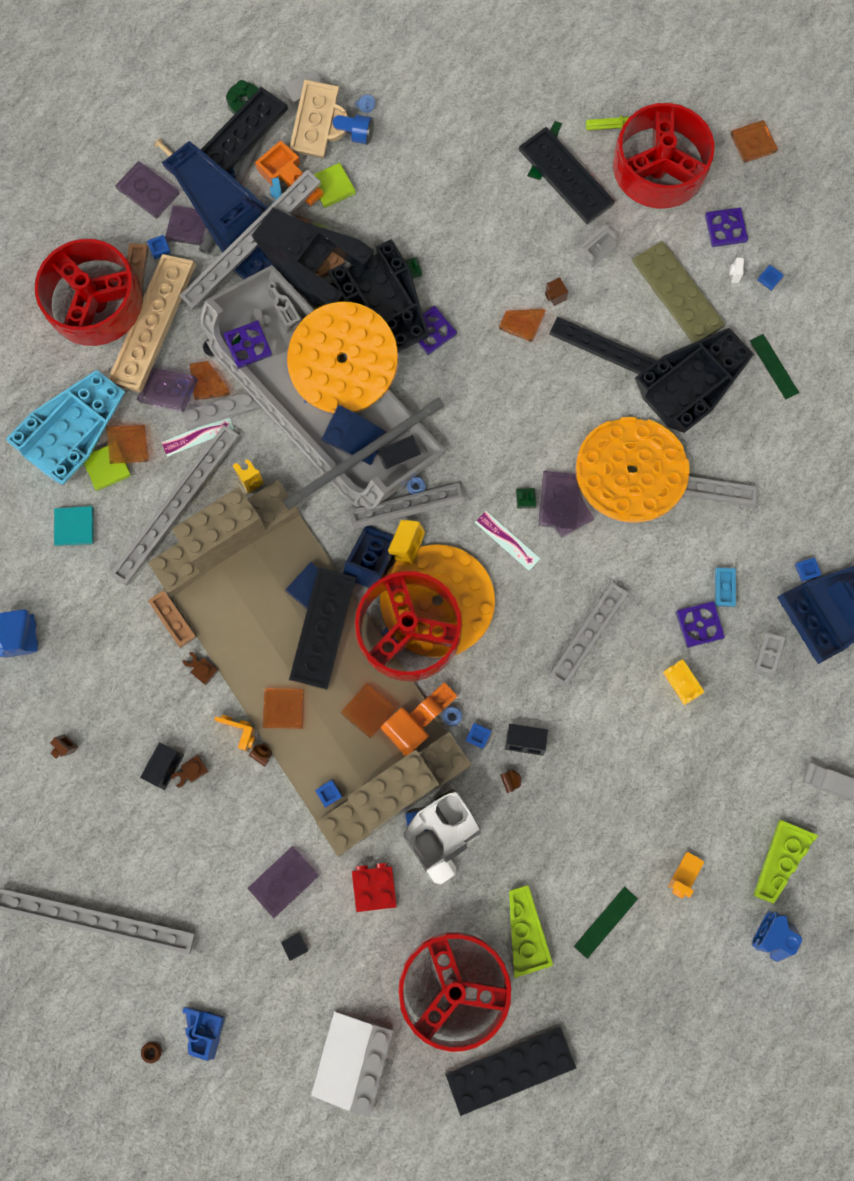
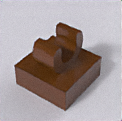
[50,734,78,759]

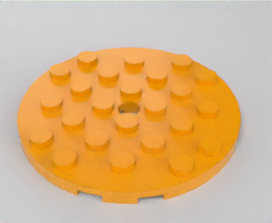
[287,302,399,414]
[576,417,690,523]
[380,544,495,658]

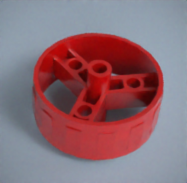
[613,103,715,209]
[35,239,143,346]
[355,571,462,682]
[398,931,512,1052]

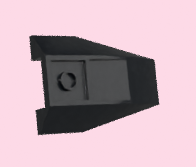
[328,239,429,353]
[635,328,754,433]

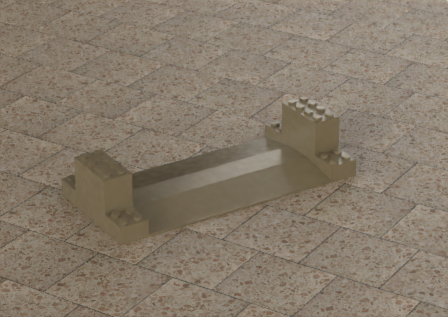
[147,480,471,857]

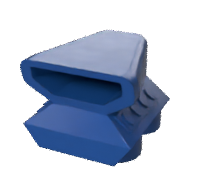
[0,609,38,658]
[751,911,802,962]

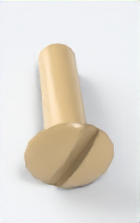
[154,138,173,156]

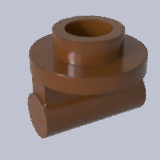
[249,744,272,767]
[500,770,521,793]

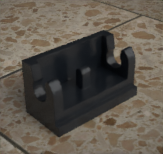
[377,435,421,469]
[505,723,548,756]
[140,742,184,790]

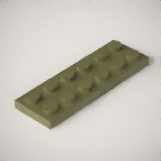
[632,241,725,343]

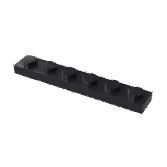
[549,316,657,374]

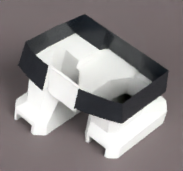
[404,789,481,884]

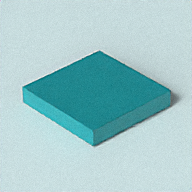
[54,506,94,547]

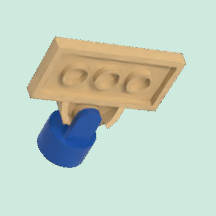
[289,79,374,158]

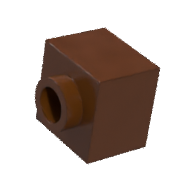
[545,277,568,306]

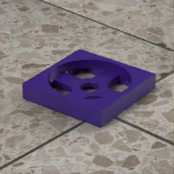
[705,207,748,247]
[418,306,457,355]
[223,320,273,369]
[676,601,725,648]

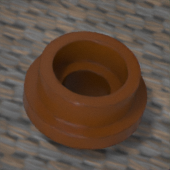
[141,1041,162,1064]

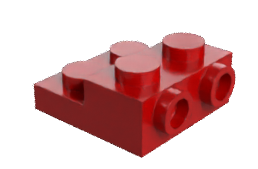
[352,863,397,912]

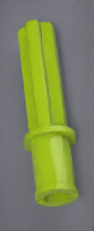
[585,115,630,131]

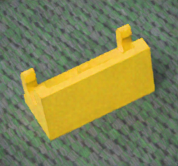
[232,459,264,494]
[388,520,426,564]
[663,659,704,705]

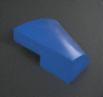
[183,1007,225,1061]

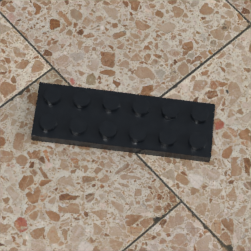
[201,87,288,173]
[519,127,615,225]
[289,567,356,690]
[445,1027,577,1116]

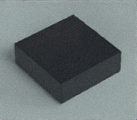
[281,932,308,961]

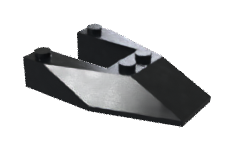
[252,207,374,307]

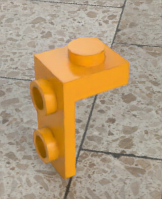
[214,715,255,752]
[667,852,704,899]

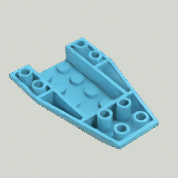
[5,370,125,486]

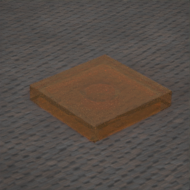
[731,120,778,163]
[107,425,148,464]
[340,683,396,739]
[263,689,304,729]

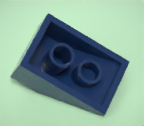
[320,405,387,466]
[343,526,394,588]

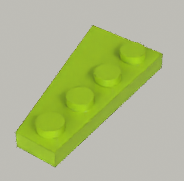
[753,820,818,904]
[508,885,554,978]

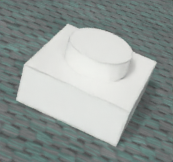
[729,258,744,283]

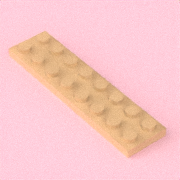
[108,254,196,393]

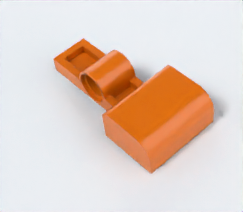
[255,140,323,206]
[380,682,458,756]

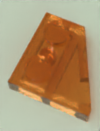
[499,309,546,342]
[189,361,230,401]

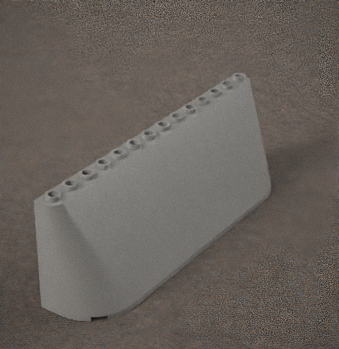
[201,265,445,509]

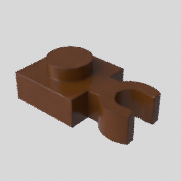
[182,652,218,686]
[171,755,209,788]

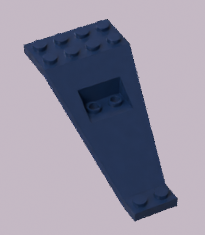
[162,141,275,280]
[777,566,854,664]

